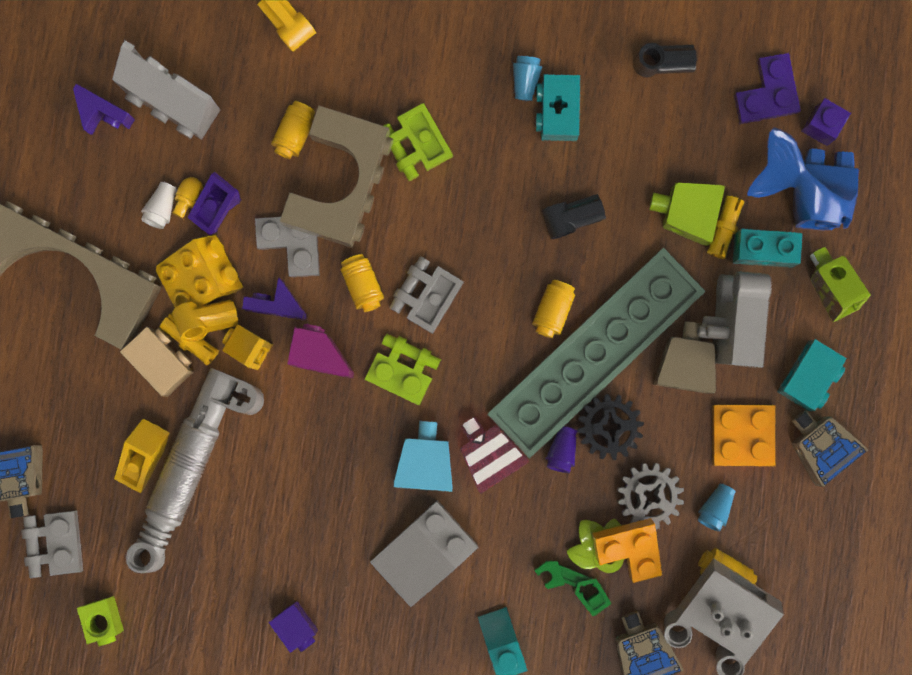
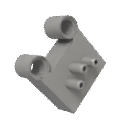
[697,272,771,367]
[664,558,784,675]

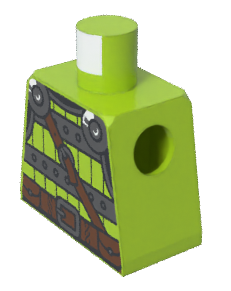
[810,247,871,323]

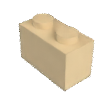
[120,327,194,397]

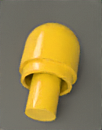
[172,177,203,218]

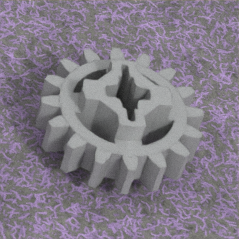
[617,463,684,529]

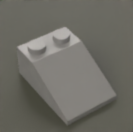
[370,500,479,607]

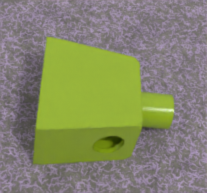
[649,183,725,246]

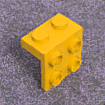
[156,235,243,308]

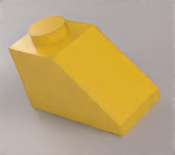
[222,324,273,370]
[114,419,170,493]

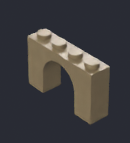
[280,106,393,248]

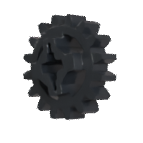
[577,394,644,460]

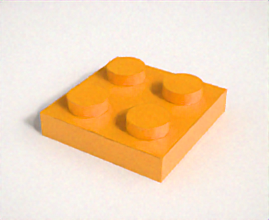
[712,405,775,466]

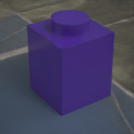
[801,98,851,146]
[269,601,318,653]

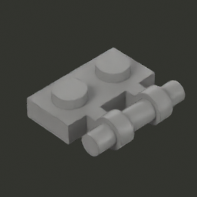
[389,256,464,334]
[21,511,83,578]

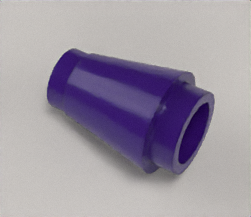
[545,426,577,473]

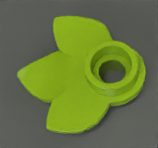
[567,518,624,573]

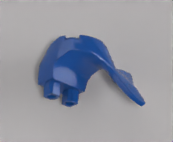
[747,127,859,230]

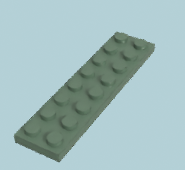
[487,248,706,459]

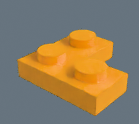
[592,518,662,583]

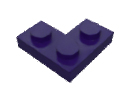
[734,53,801,124]

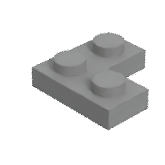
[255,217,320,278]

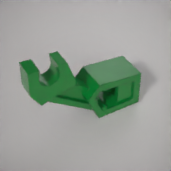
[534,560,612,617]

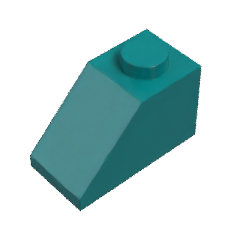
[478,607,528,675]

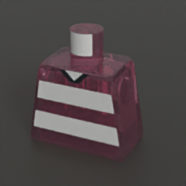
[460,416,529,494]

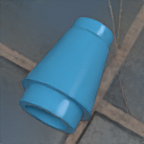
[513,56,543,101]
[698,483,736,531]

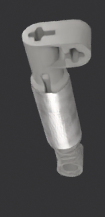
[126,368,264,573]

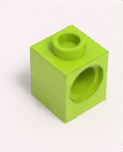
[77,596,124,646]

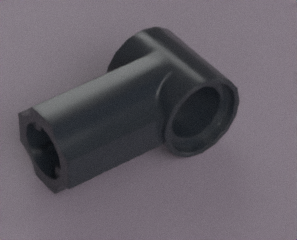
[633,43,697,78]
[541,194,606,240]

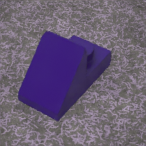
[73,84,135,135]
[187,172,241,236]
[242,278,307,321]

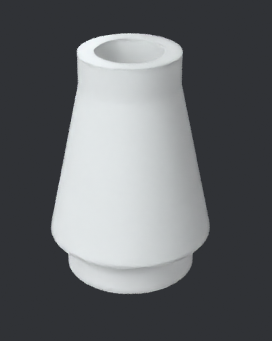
[141,182,177,229]

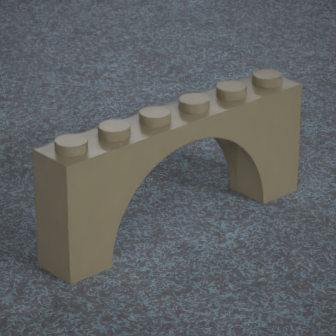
[0,201,162,350]

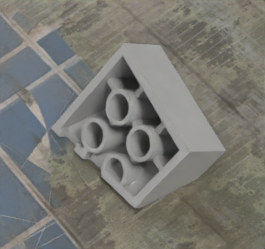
[112,40,220,140]

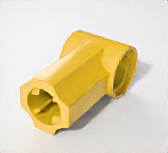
[257,0,316,52]
[172,300,238,343]

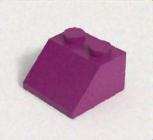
[287,324,354,379]

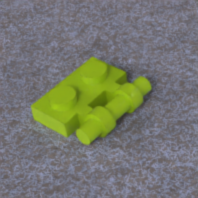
[384,103,453,181]
[364,334,441,406]

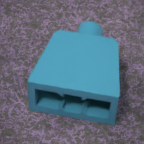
[394,421,453,492]

